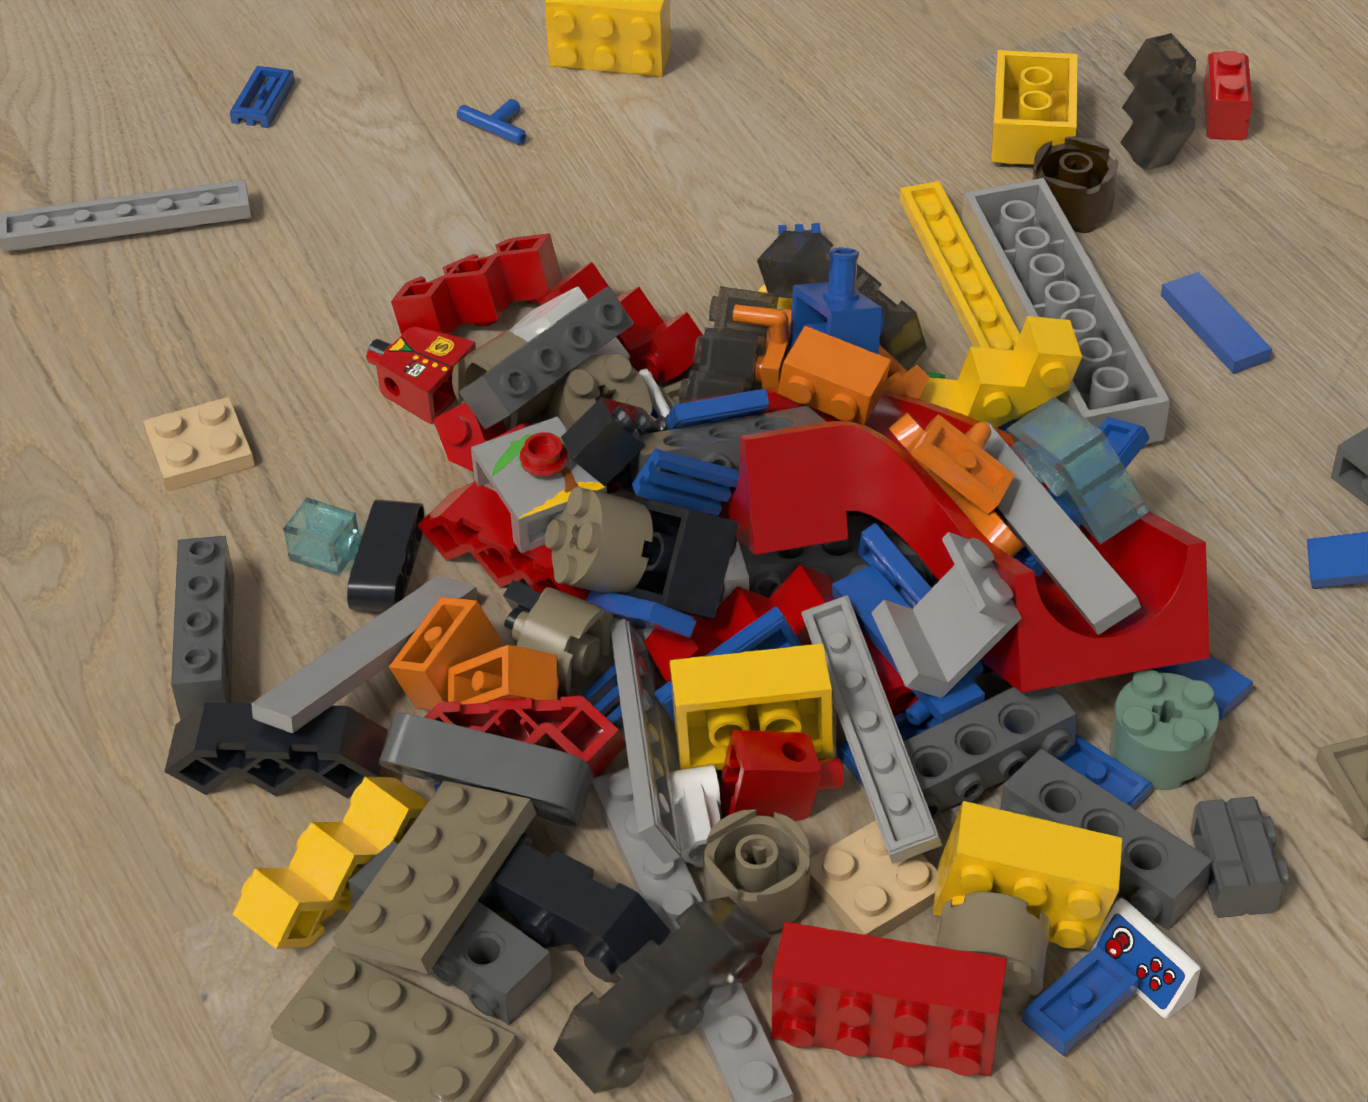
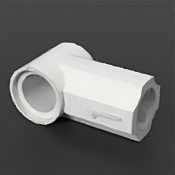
[669,765,721,868]

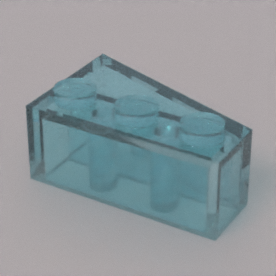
[1007,397,1150,544]

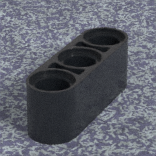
[347,499,425,612]

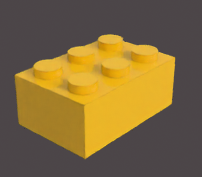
[545,0,671,77]
[991,50,1078,165]
[670,644,833,770]
[932,801,1122,951]

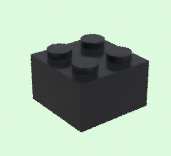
[626,497,739,618]

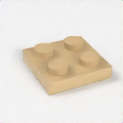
[142,397,255,492]
[806,820,938,937]

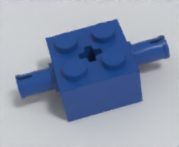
[789,247,885,354]

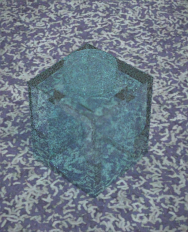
[283,497,362,576]

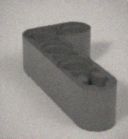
[379,712,594,827]

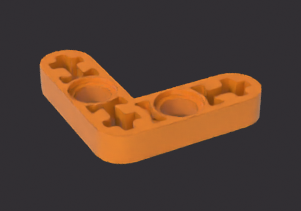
[889,413,1025,557]

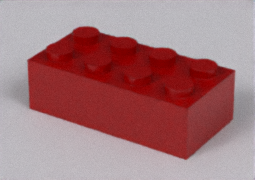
[771,922,1007,1077]

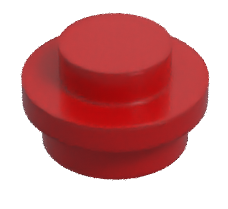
[520,432,568,477]

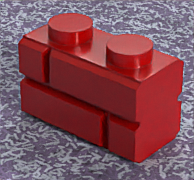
[1203,51,1253,140]

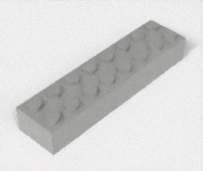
[961,178,1170,454]

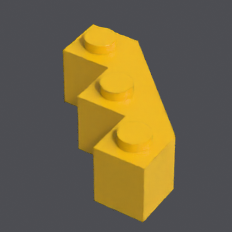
[920,316,1082,428]
[232,777,428,949]

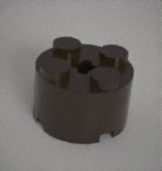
[1032,137,1118,233]

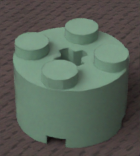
[1110,669,1219,790]

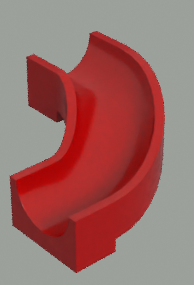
[691,387,1210,693]

